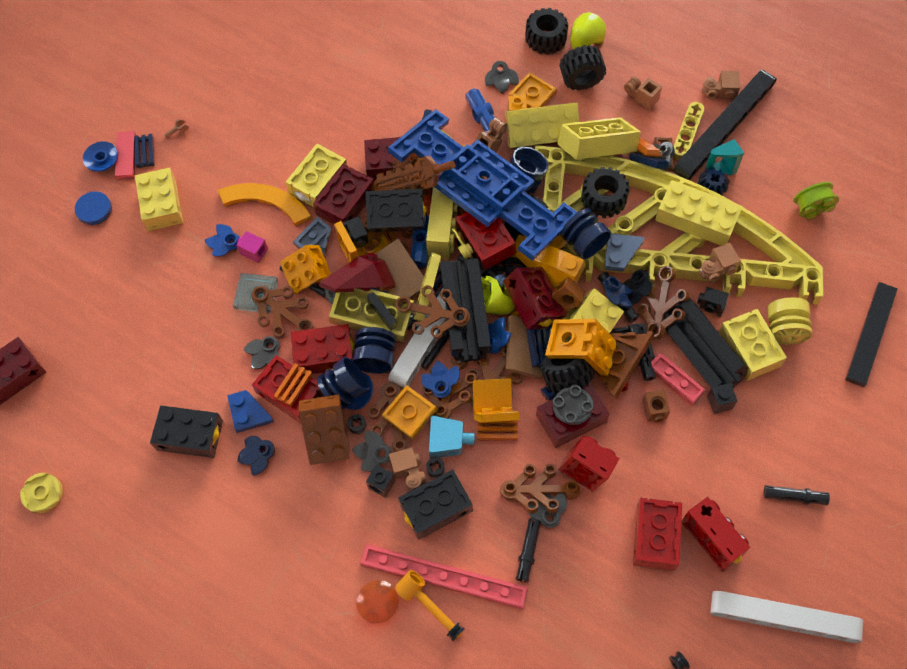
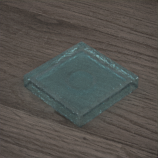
[233,273,278,313]

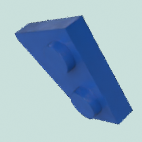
[227,390,274,433]

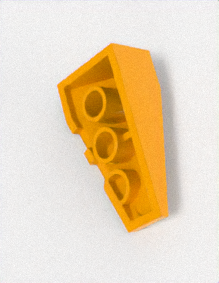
[514,234,586,296]

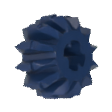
[698,167,730,195]

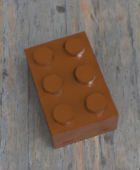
[299,394,350,465]

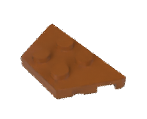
[593,331,655,399]

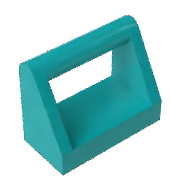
[704,139,744,176]

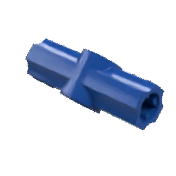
[465,88,495,131]
[411,214,429,269]

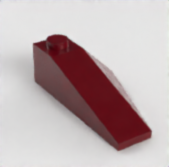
[319,253,396,293]

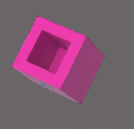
[236,231,268,263]

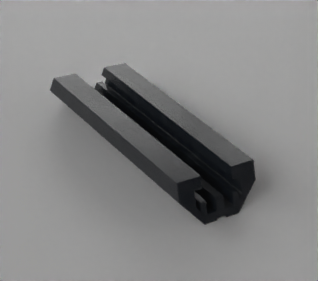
[440,258,491,362]
[654,289,748,388]

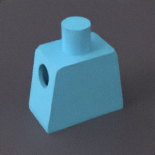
[429,416,475,458]

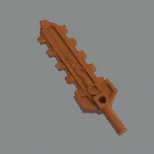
[371,156,456,191]

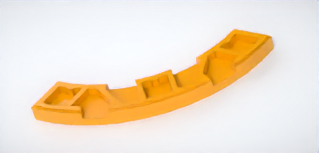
[217,183,311,226]

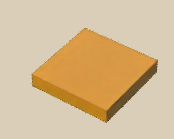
[509,72,557,108]
[382,385,437,440]

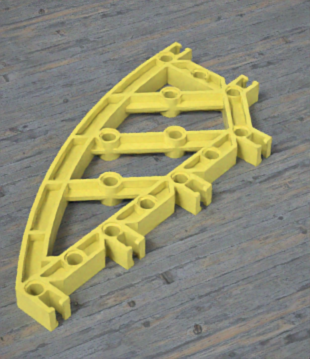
[535,145,823,305]

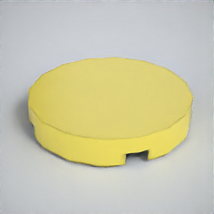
[20,473,63,513]

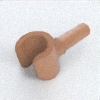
[164,119,189,138]

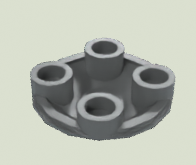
[553,385,593,425]

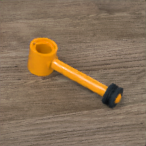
[395,570,465,641]

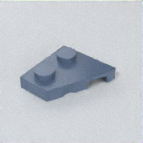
[293,216,331,255]
[604,234,644,271]

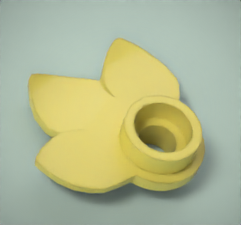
[451,228,474,260]

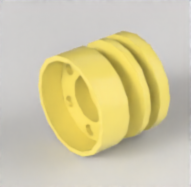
[768,297,812,345]

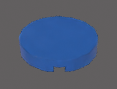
[75,191,112,225]

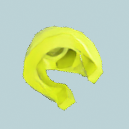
[570,12,606,49]
[481,276,515,315]

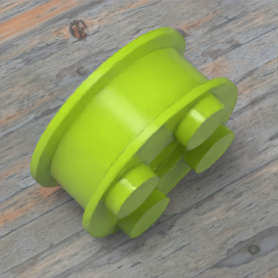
[793,182,839,220]

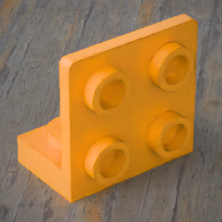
[280,245,331,294]
[473,378,520,422]

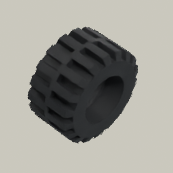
[525,8,568,54]
[559,45,606,90]
[581,167,630,218]
[540,356,594,393]

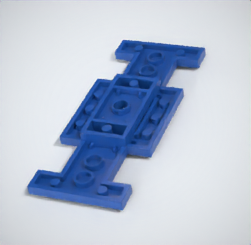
[388,109,578,261]

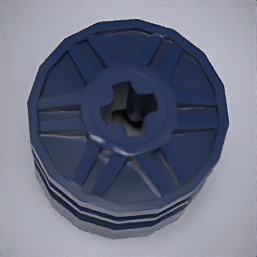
[509,147,549,195]
[560,209,612,259]
[352,327,397,374]
[317,357,370,410]

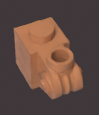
[702,71,740,99]
[624,77,662,110]
[475,117,507,153]
[699,243,741,282]
[389,447,427,491]

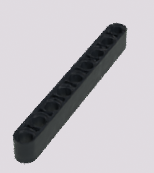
[673,69,777,181]

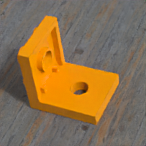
[334,221,389,263]
[545,319,616,376]

